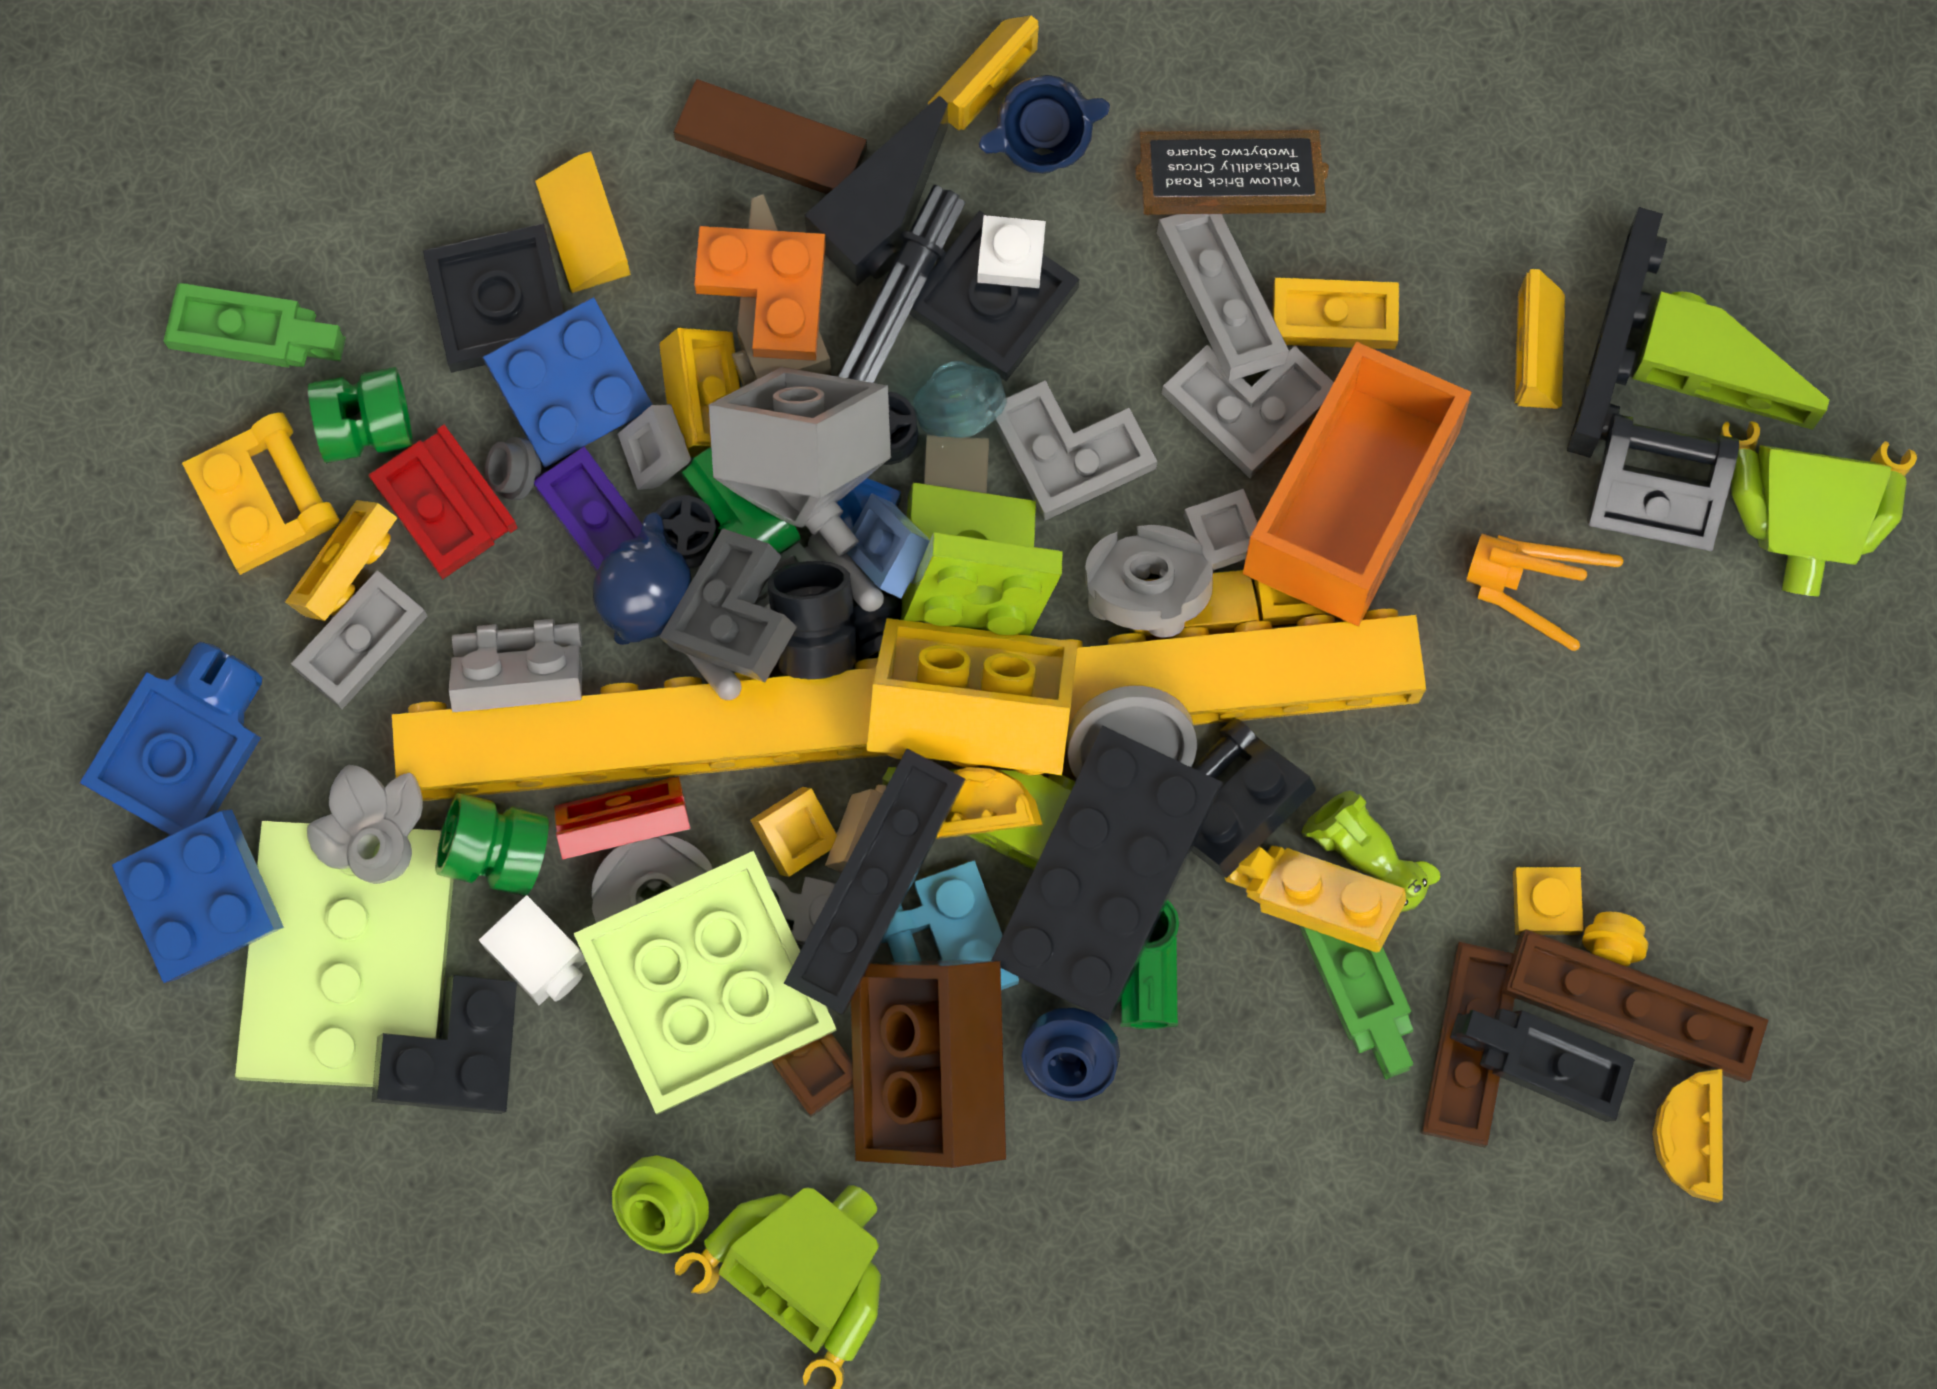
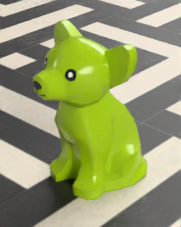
[1301,790,1441,913]

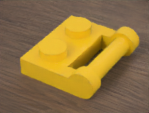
[182,412,340,575]

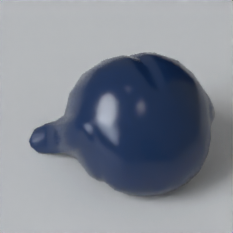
[979,75,1110,174]
[593,513,692,645]

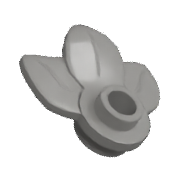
[307,765,423,884]

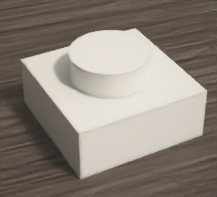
[977,215,1046,288]

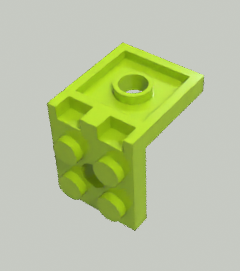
[901,482,1063,636]

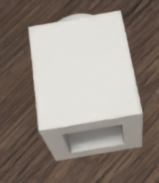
[479,895,586,1005]

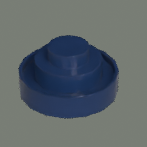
[1021,1008,1120,1101]

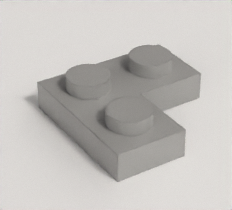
[1162,345,1334,478]
[989,380,1157,521]

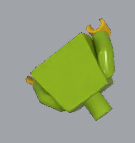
[1720,421,1917,596]
[675,1185,881,1389]

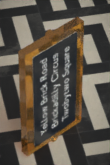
[1135,130,1329,215]

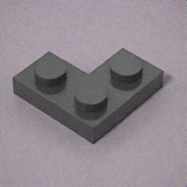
[659,529,797,682]

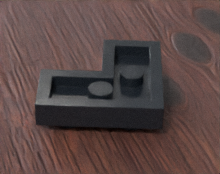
[371,975,517,1114]

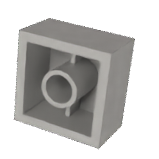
[709,367,891,557]

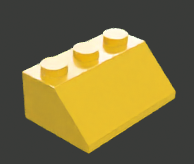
[867,618,1078,775]

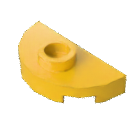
[936,767,1043,839]
[1652,1069,1723,1203]

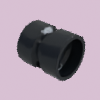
[768,561,858,680]

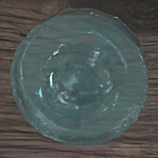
[913,361,1007,438]

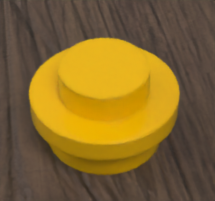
[1582,911,1648,967]

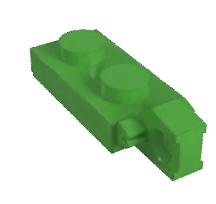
[163,283,346,368]
[1298,925,1413,1080]

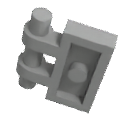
[449,619,583,713]

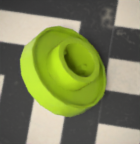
[612,1155,709,1254]

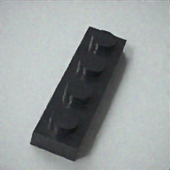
[1566,207,1667,458]
[783,749,966,1014]

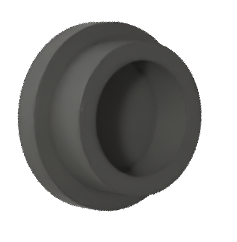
[485,437,541,500]

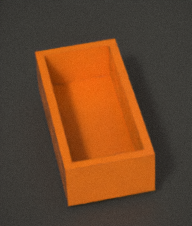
[1243,342,1472,627]

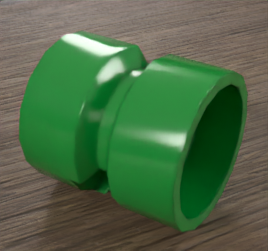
[308,367,413,464]
[435,793,549,897]

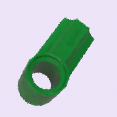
[682,447,801,554]
[1120,900,1179,1029]

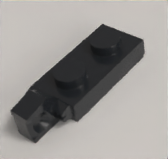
[1450,1008,1635,1122]

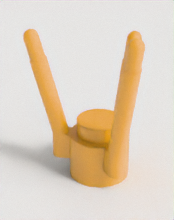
[1466,533,1624,651]

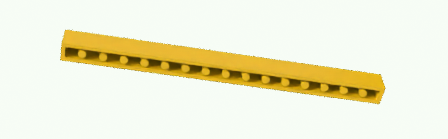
[392,609,1426,801]

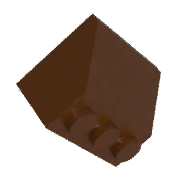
[851,960,1006,1168]

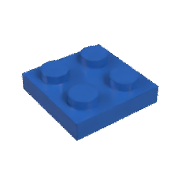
[482,297,653,468]
[112,809,284,983]

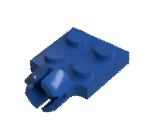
[80,641,262,835]

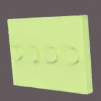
[235,821,453,1087]

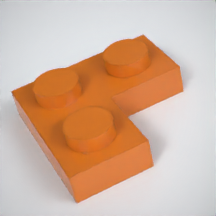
[694,226,826,361]

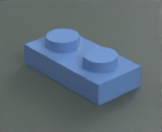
[847,493,930,598]

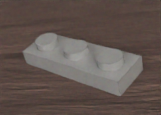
[1157,203,1289,382]

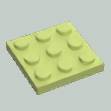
[574,851,836,1115]

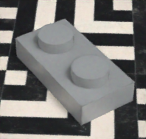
[291,570,427,709]

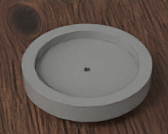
[1066,686,1197,779]

